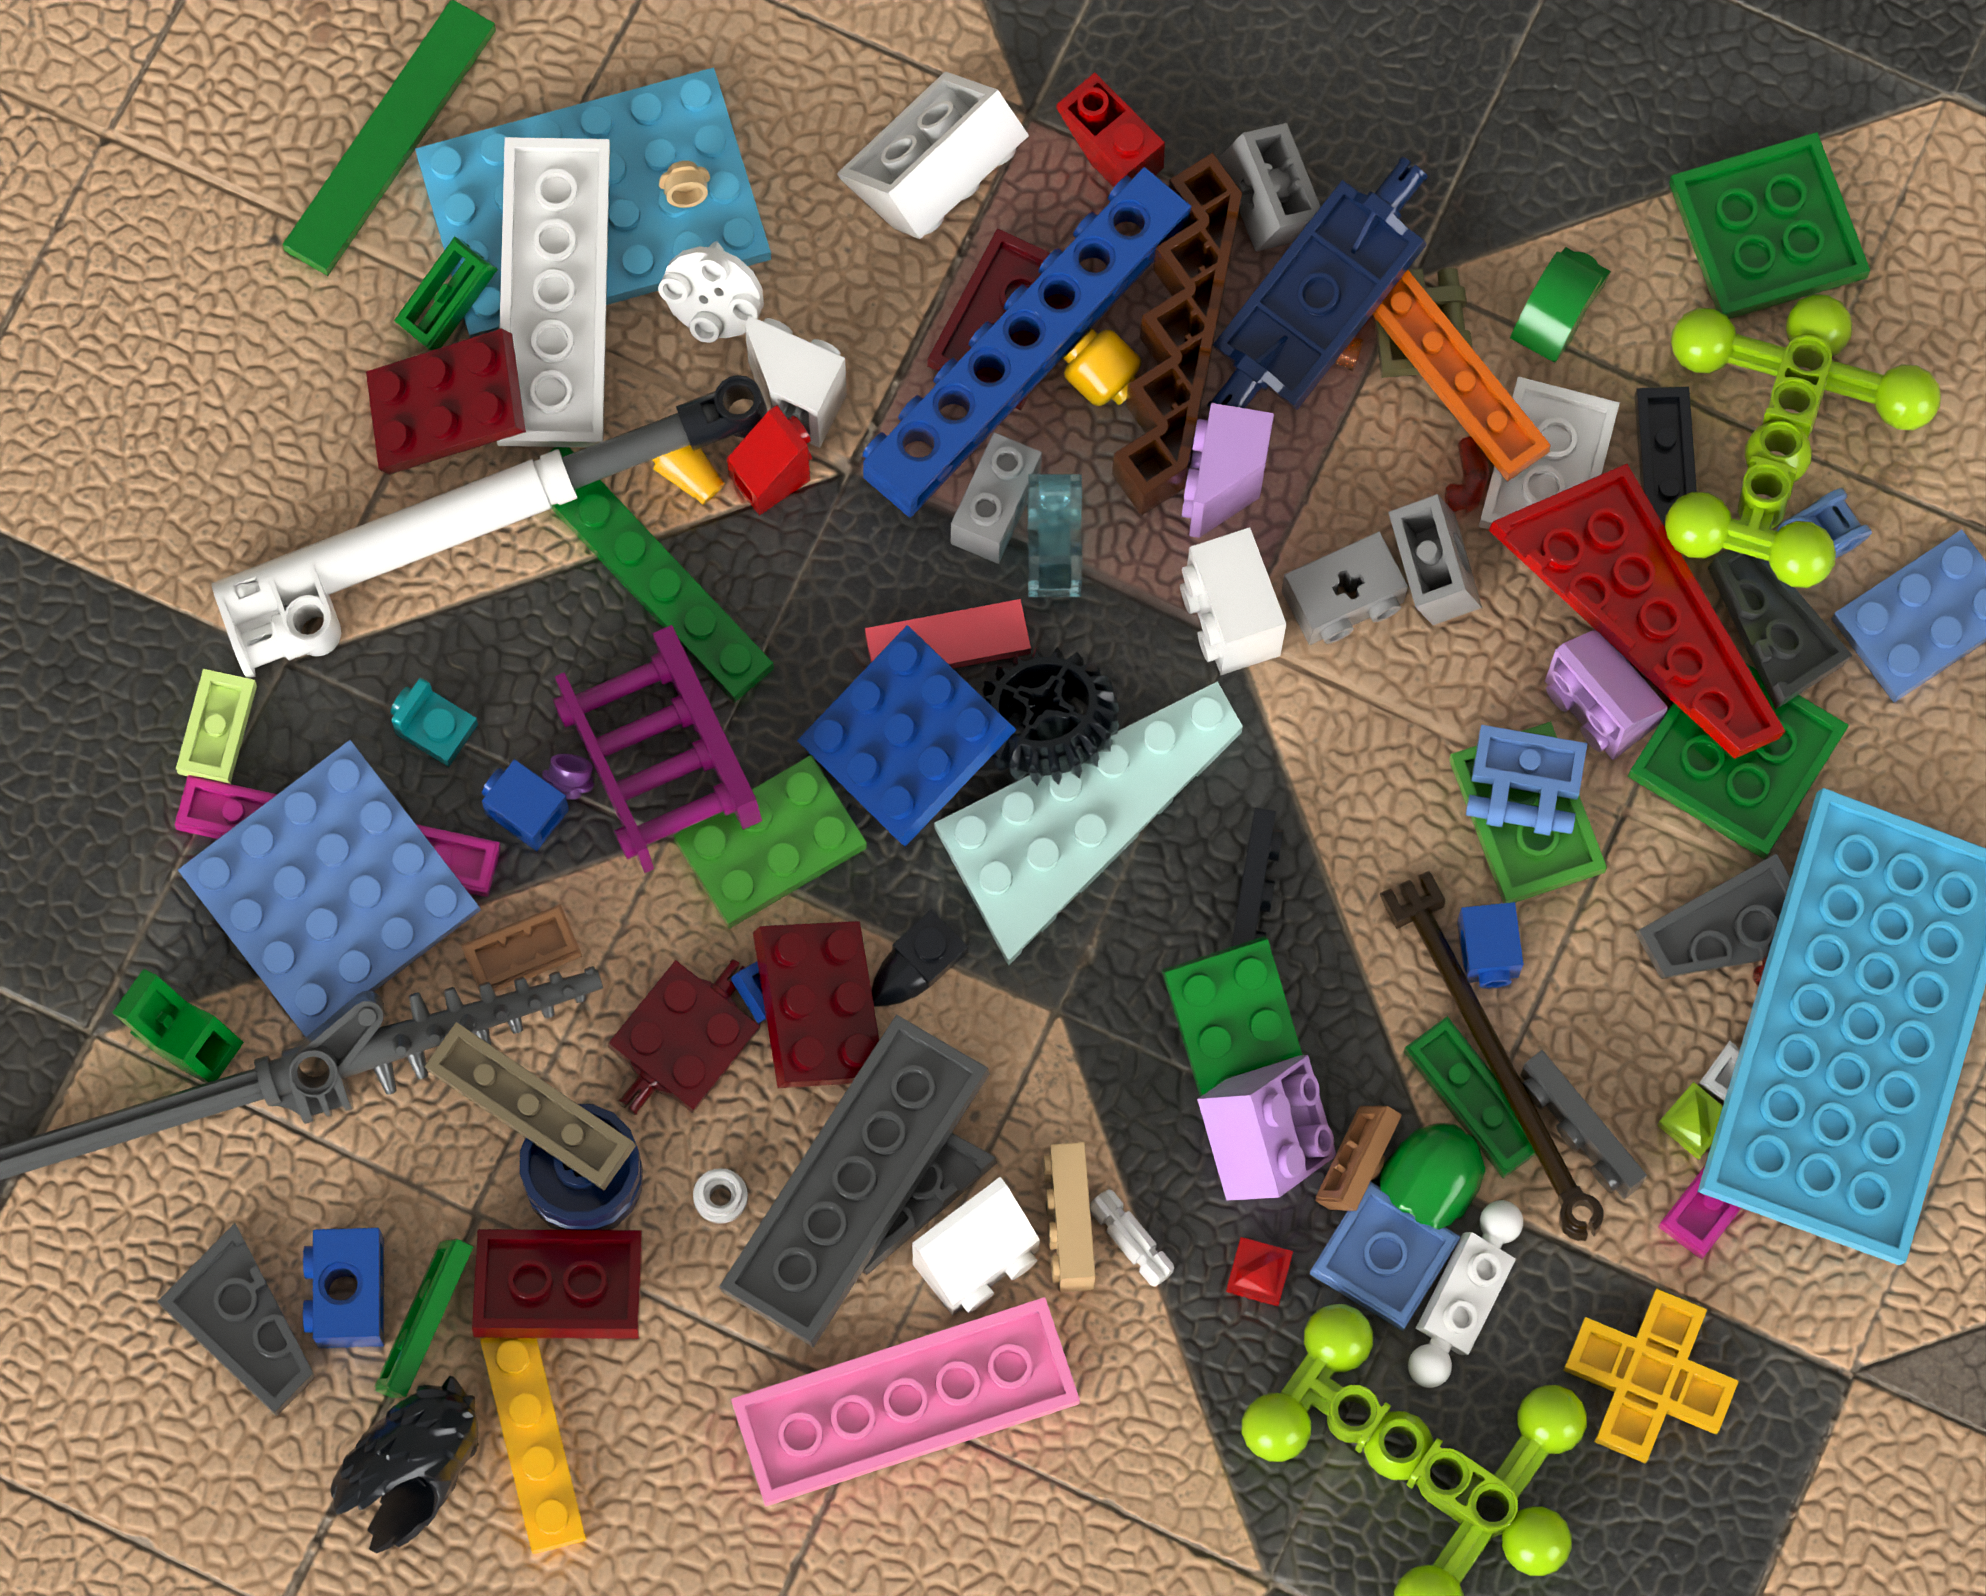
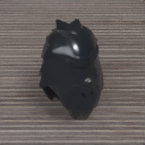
[330,1376,479,1554]

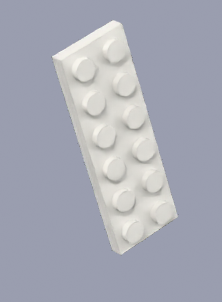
[497,137,610,447]

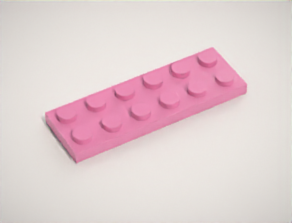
[731,1297,1080,1507]

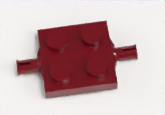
[608,959,760,1115]

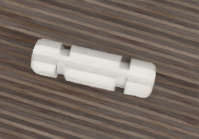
[1090,1189,1174,1286]

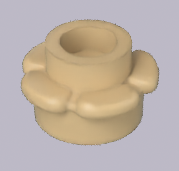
[659,161,710,208]

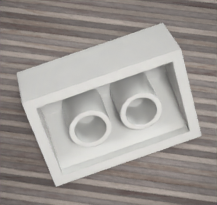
[837,71,1029,239]

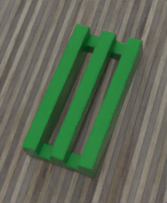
[394,236,498,351]

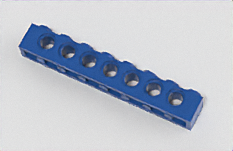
[862,167,1191,518]

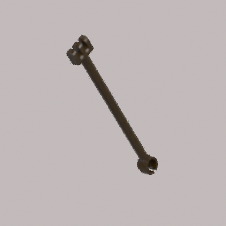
[1380,871,1604,1241]

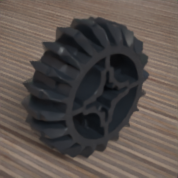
[982,647,1119,786]

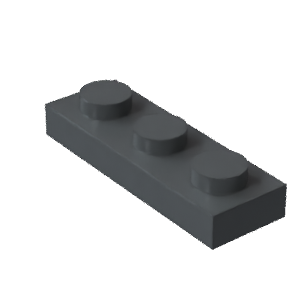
[1520,1050,1647,1200]

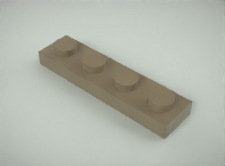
[424,1022,636,1190]

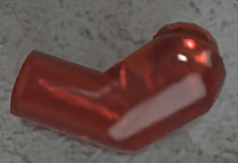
[1445,436,1489,514]

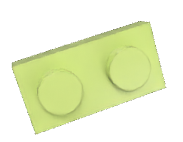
[176,669,257,784]

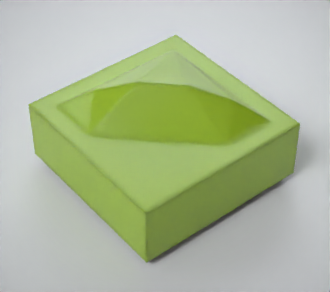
[1657,1082,1723,1160]

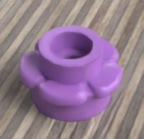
[542,754,594,799]

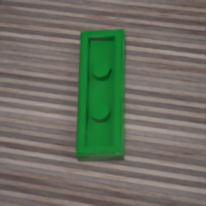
[1403,1016,1536,1179]
[374,1239,473,1398]

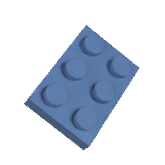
[1831,529,1986,703]

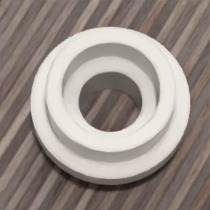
[693,1168,748,1224]

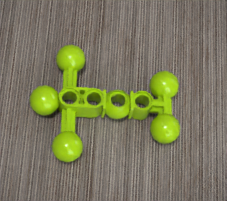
[1665,294,1941,588]
[1242,1304,1587,1596]

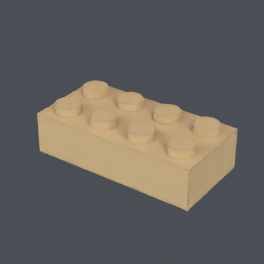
[1043,1142,1095,1292]

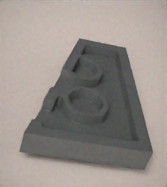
[1708,550,1852,709]
[1635,853,1791,979]
[863,1133,997,1275]
[157,1223,315,1416]

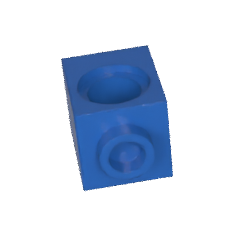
[482,759,569,852]
[1457,902,1524,989]

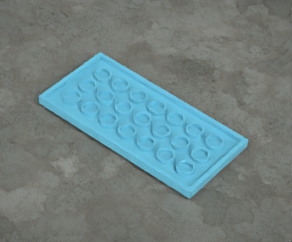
[1697,788,1986,1265]

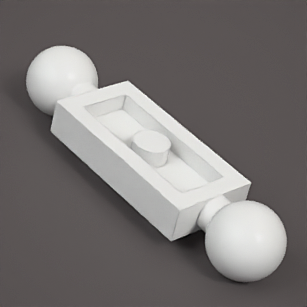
[1408,1200,1523,1388]

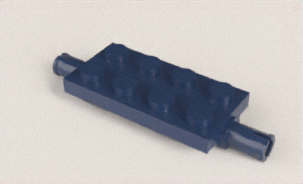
[1207,156,1428,410]

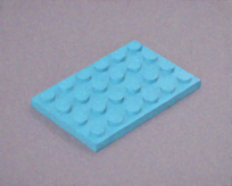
[415,67,771,338]

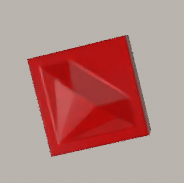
[1226,1237,1293,1307]

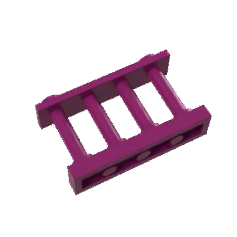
[552,625,762,873]

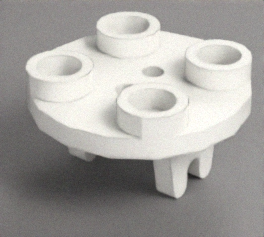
[658,241,764,343]

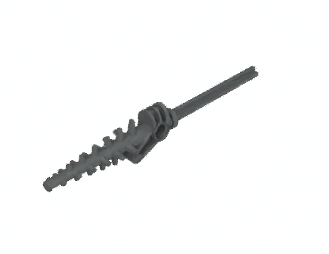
[0,966,603,1180]

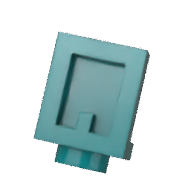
[390,678,478,767]

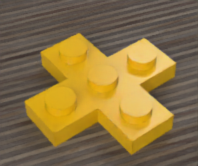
[1563,1288,1739,1463]

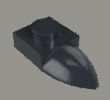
[871,909,968,1007]

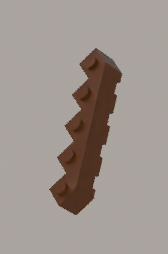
[1112,153,1242,516]

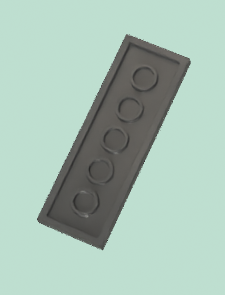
[719,1014,990,1347]

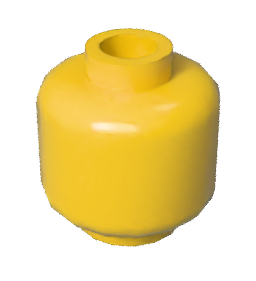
[1063,328,1141,406]

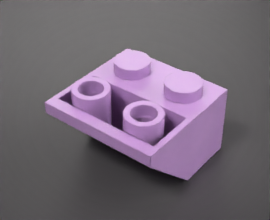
[1181,403,1274,538]
[1545,629,1668,760]
[1197,1055,1336,1201]

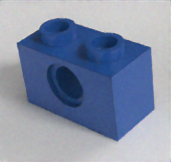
[303,1228,384,1348]

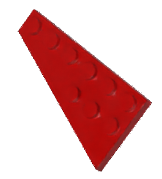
[1488,464,1785,759]

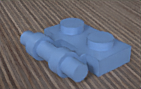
[1466,725,1587,836]

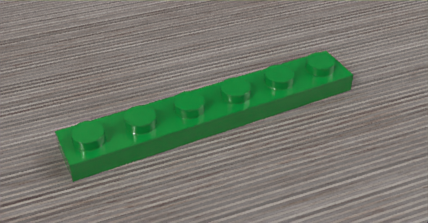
[548,447,774,703]

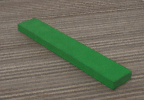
[282,0,496,276]

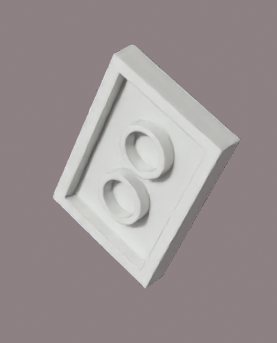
[1479,377,1620,529]

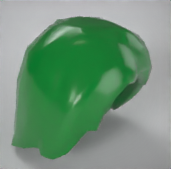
[1380,1123,1485,1230]

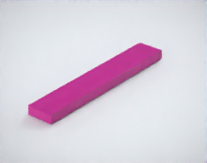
[174,775,501,897]

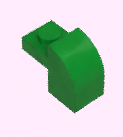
[1510,247,1611,363]
[112,969,244,1083]

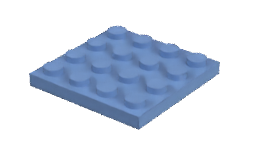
[178,740,481,1037]

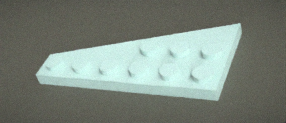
[934,681,1243,966]

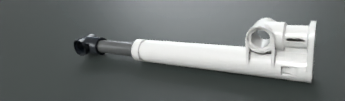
[212,375,768,679]

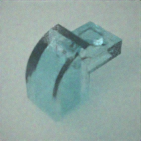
[1027,474,1082,597]

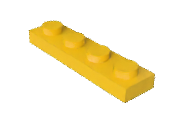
[480,1338,587,1554]

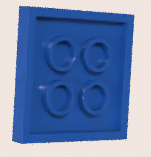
[797,625,1016,847]

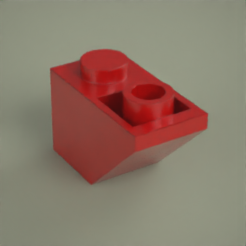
[1056,72,1165,187]
[727,405,812,516]

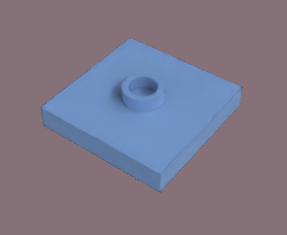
[1310,1182,1461,1331]

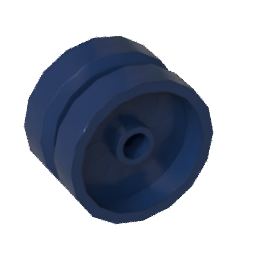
[520,1104,643,1230]

